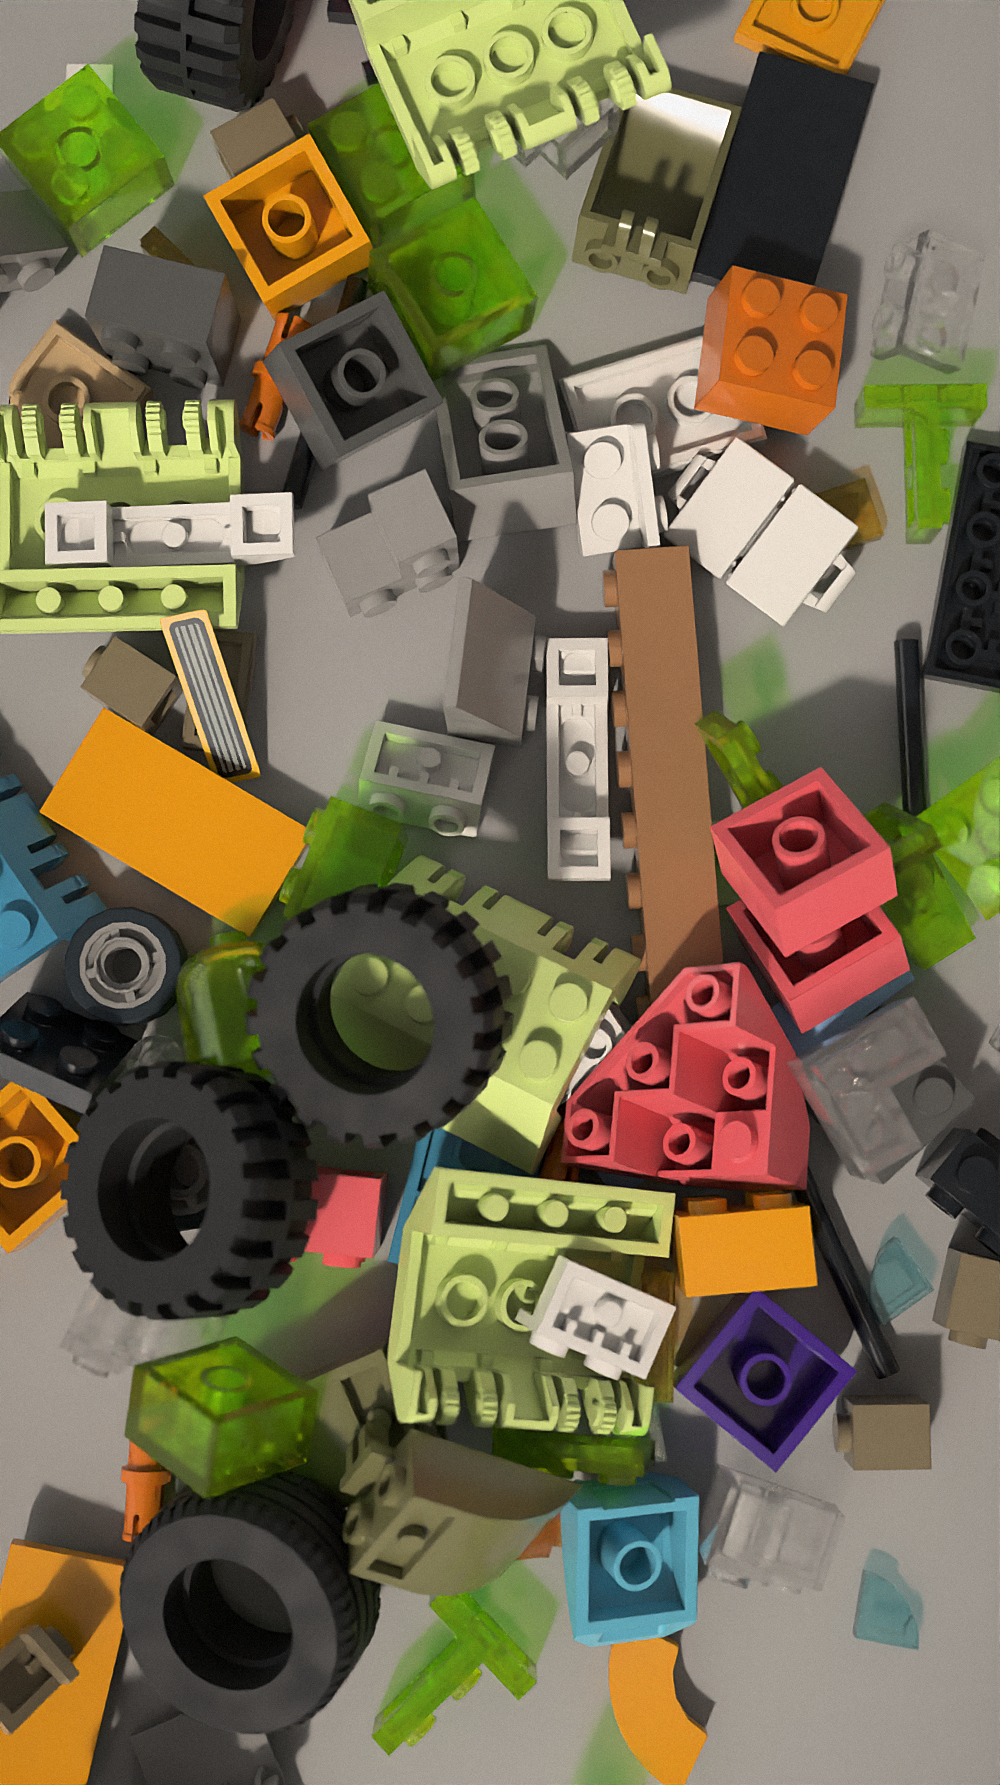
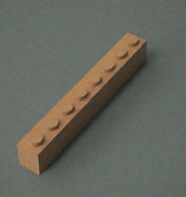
[602,545,723,1022]

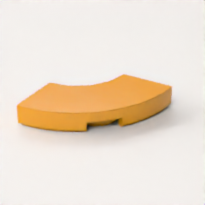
[608,1636,708,1785]

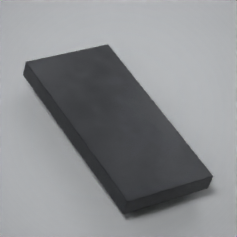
[691,51,874,288]
[921,441,1000,693]

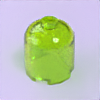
[175,931,272,1077]

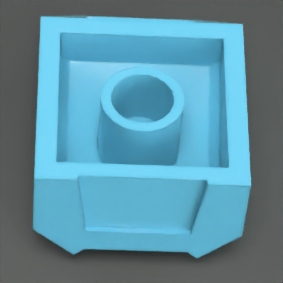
[560,1471,699,1647]

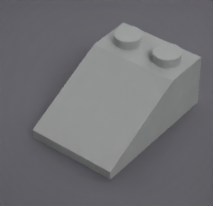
[428,345,577,542]
[443,577,546,747]

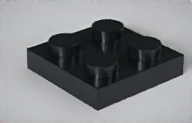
[0,991,138,1114]

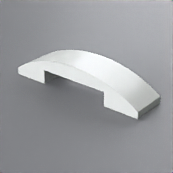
[45,492,295,568]
[546,638,611,881]

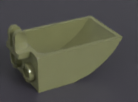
[571,87,742,295]
[233,1337,460,1508]
[340,1420,583,1596]

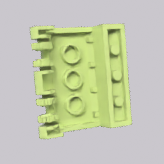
[348,0,672,190]
[0,399,245,634]
[330,854,641,1175]
[387,1167,676,1436]

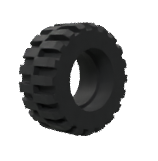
[134,0,296,112]
[245,882,514,1148]
[60,1061,319,1321]

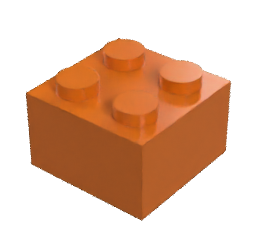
[694,265,848,435]

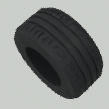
[119,1462,381,1735]

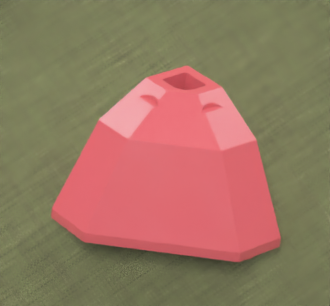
[561,962,810,1191]

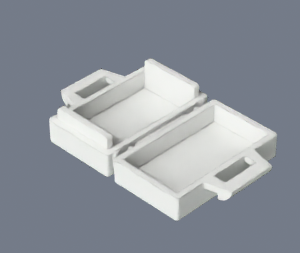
[663,437,858,627]

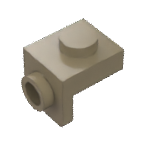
[0,1624,80,1735]

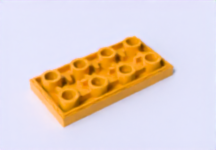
[39,707,315,939]
[0,1538,125,1785]

